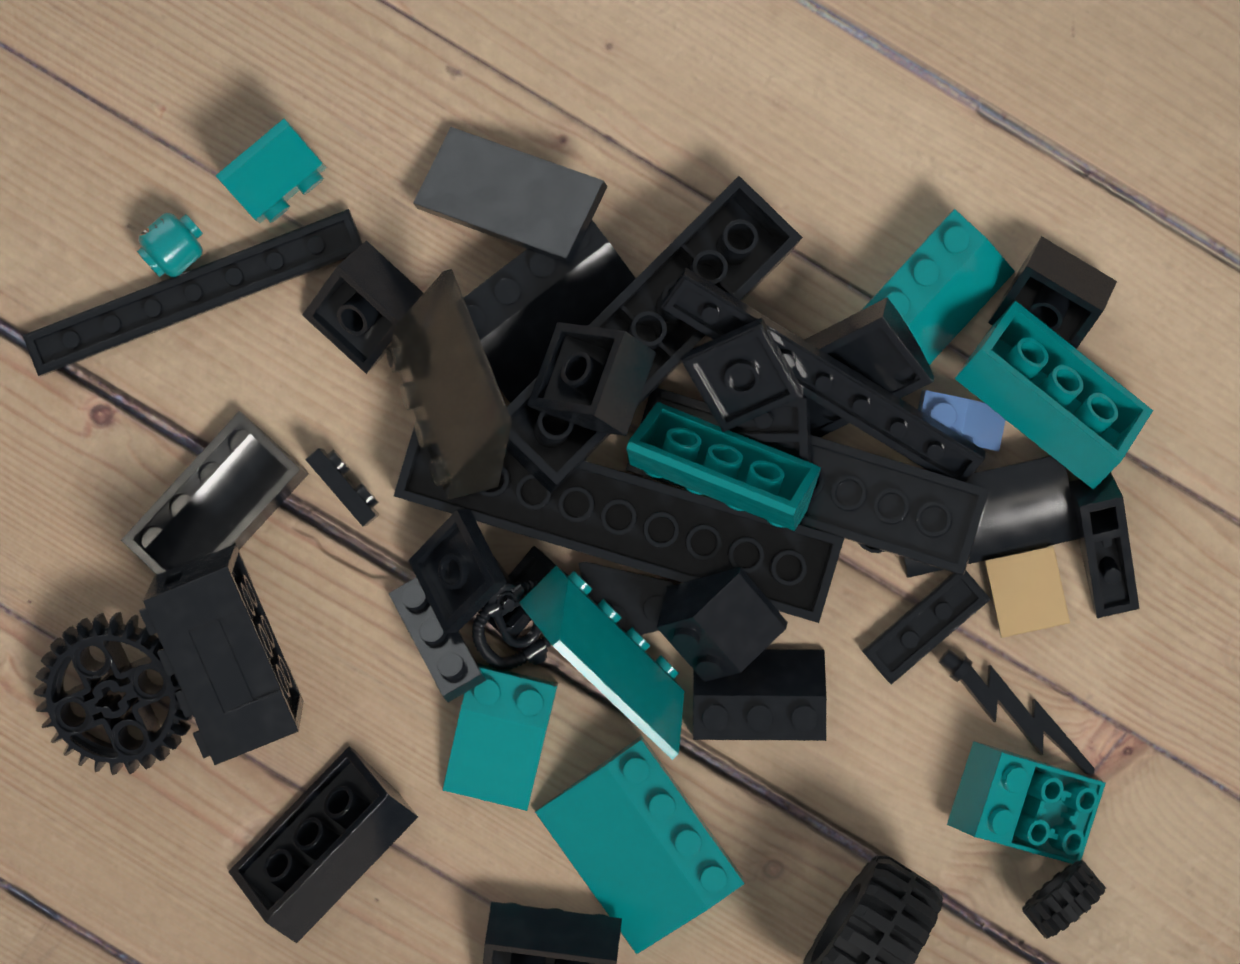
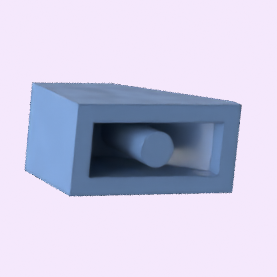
[918,390,1006,452]

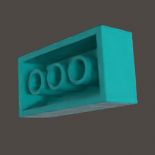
[954,301,1154,489]

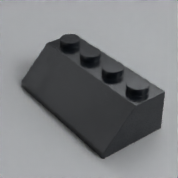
[228,746,418,944]

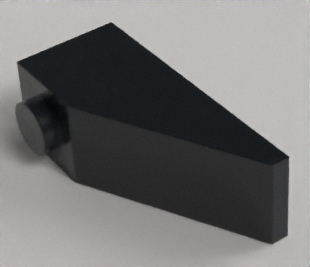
[1069,472,1140,618]

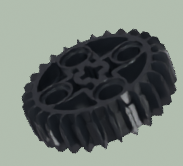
[34,612,193,775]

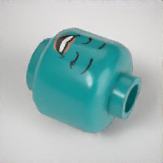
[136,213,203,277]

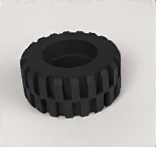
[803,855,943,964]

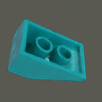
[443,663,558,811]

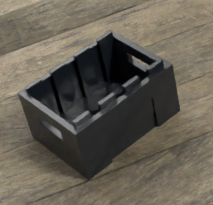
[139,543,304,765]

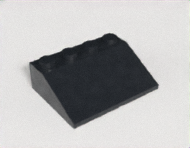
[442,220,636,403]

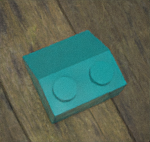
[215,119,327,223]

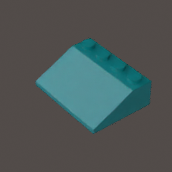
[519,565,685,760]
[535,735,745,954]

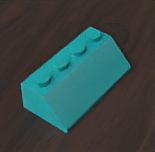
[862,209,1015,365]
[626,402,821,531]

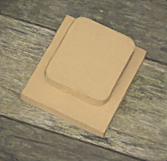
[984,546,1070,638]

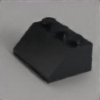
[692,649,827,741]
[483,901,622,964]

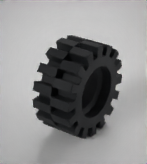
[1022,860,1106,939]

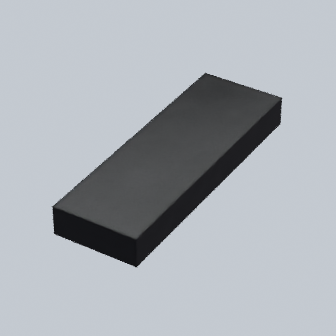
[862,570,991,685]

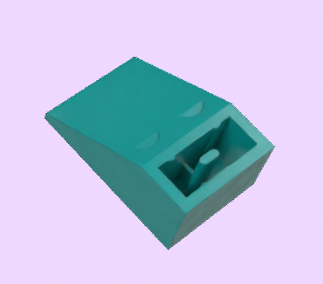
[947,741,1106,864]

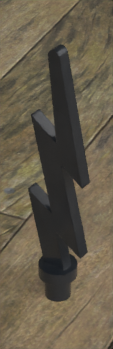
[939,649,1095,775]

